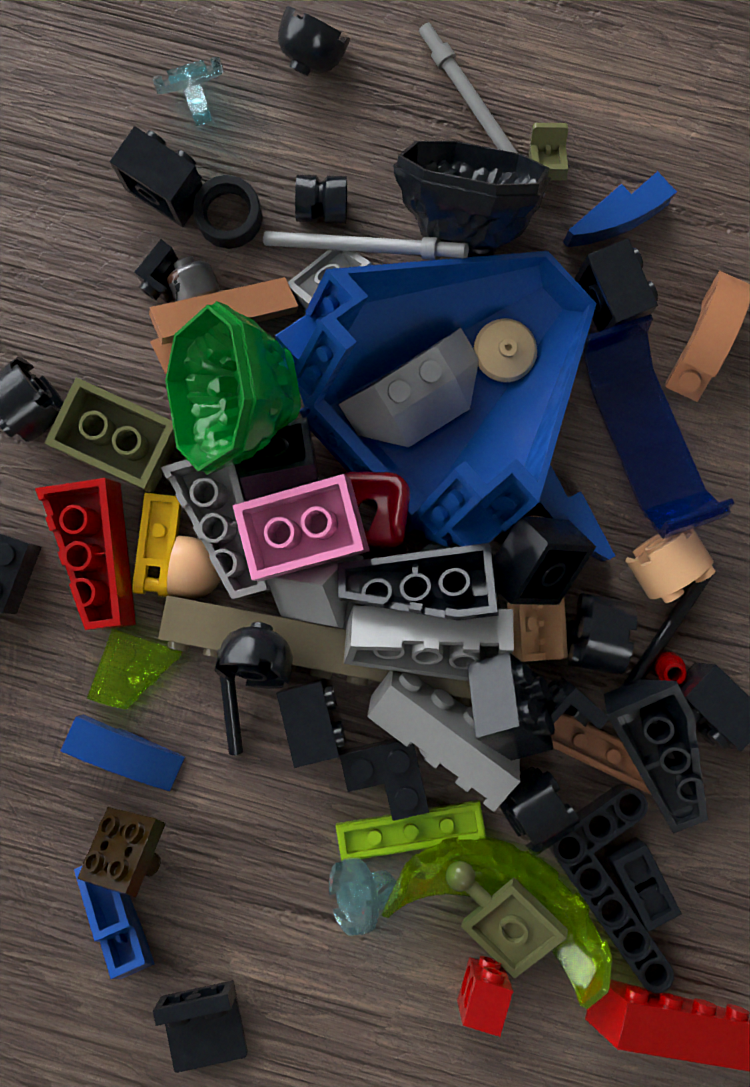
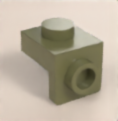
[529,123,569,181]

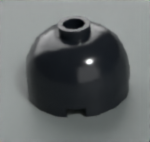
[278,6,350,76]
[214,622,293,689]

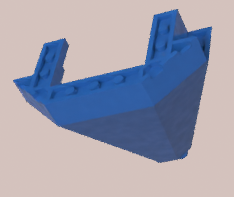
[275,251,597,547]

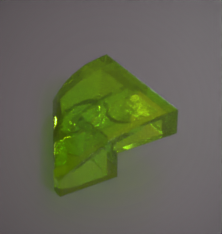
[87,629,183,709]

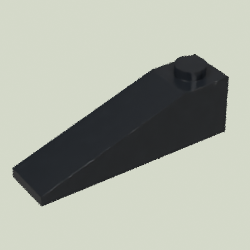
[337,543,499,621]
[604,679,708,834]

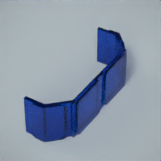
[583,314,734,539]

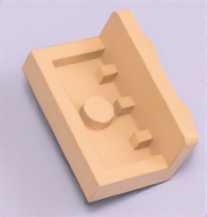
[507,598,568,662]

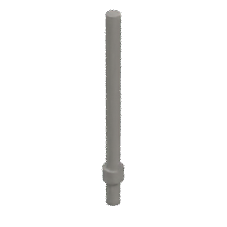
[419,22,545,197]
[263,231,469,260]

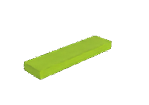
[336,800,486,862]

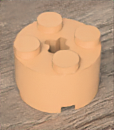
[625,522,716,603]

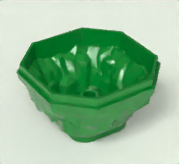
[165,301,301,475]

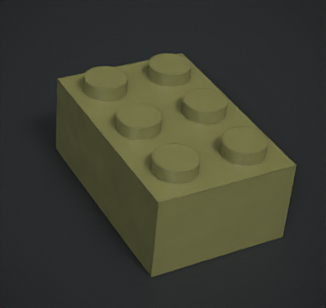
[44,377,176,493]

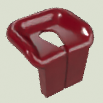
[341,472,410,558]

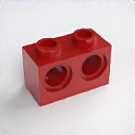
[457,956,513,1037]

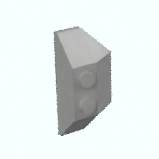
[338,328,479,447]

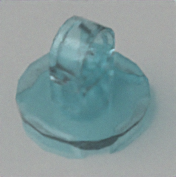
[152,57,224,126]
[329,857,401,936]

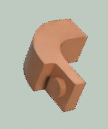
[665,271,750,402]

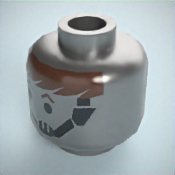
[167,256,220,302]

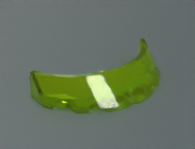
[381,837,612,1009]

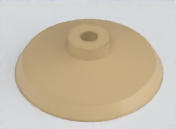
[474,318,537,382]

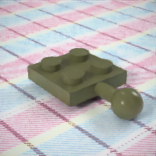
[446,861,568,979]

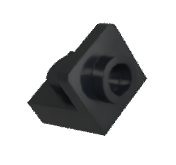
[134,239,178,303]

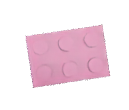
[232,474,370,581]

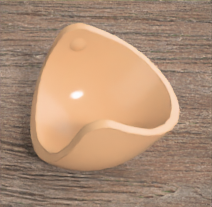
[167,535,221,599]

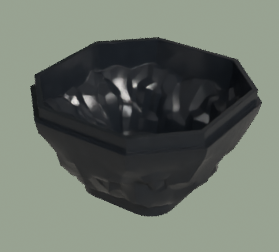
[393,141,551,257]

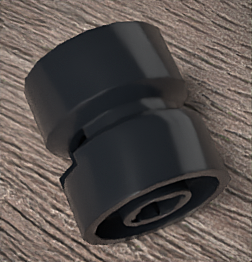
[295,175,347,224]

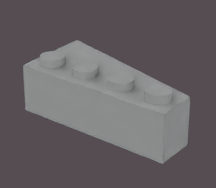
[160,459,271,600]
[344,605,514,681]
[367,670,520,812]

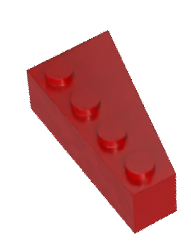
[35,478,136,630]
[585,975,750,1072]

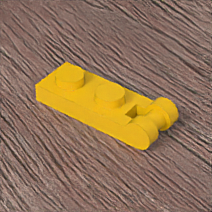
[132,492,182,597]

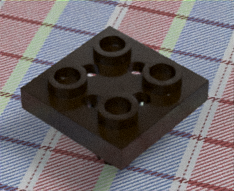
[77,807,166,898]

